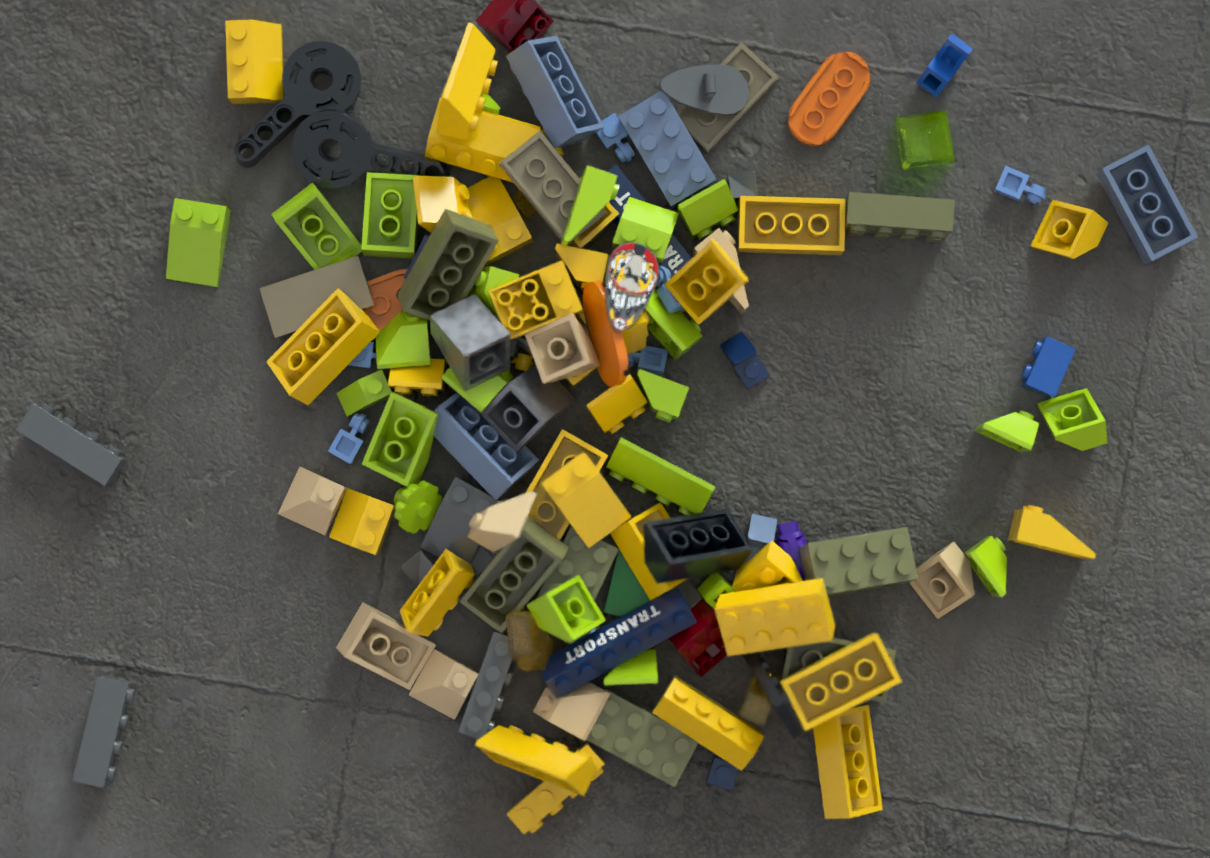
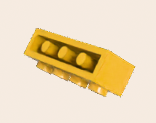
[507,742,605,834]

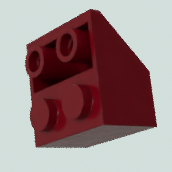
[476,0,554,53]
[668,598,727,677]

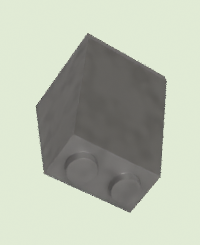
[430,294,510,391]
[481,364,575,453]

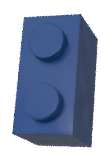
[1021,336,1076,399]

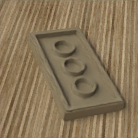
[676,42,779,153]
[499,131,607,246]
[259,256,375,339]

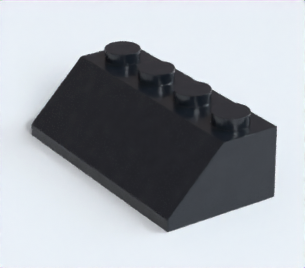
[643,509,753,584]

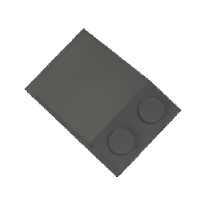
[420,477,501,564]

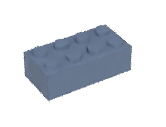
[506,36,604,149]
[618,91,718,209]
[1096,145,1198,265]
[434,392,539,500]

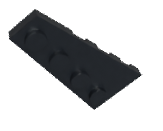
[742,651,803,739]

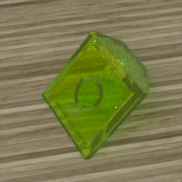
[895,110,955,169]

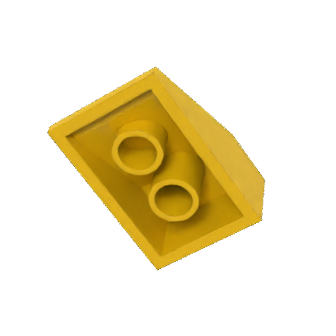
[468,176,533,266]
[664,239,749,325]
[541,452,631,548]
[1008,505,1096,559]

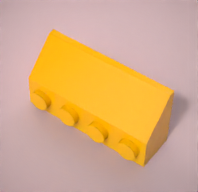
[436,23,498,141]
[424,98,541,182]
[266,288,380,405]
[652,675,764,771]
[813,705,883,819]
[475,725,597,796]

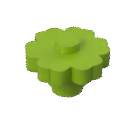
[394,480,442,534]

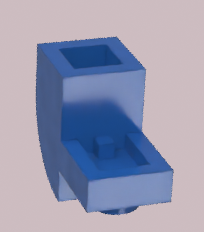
[916,34,973,98]

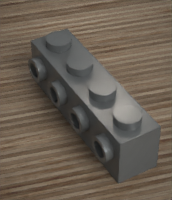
[16,403,127,487]
[458,631,522,739]
[72,675,136,788]

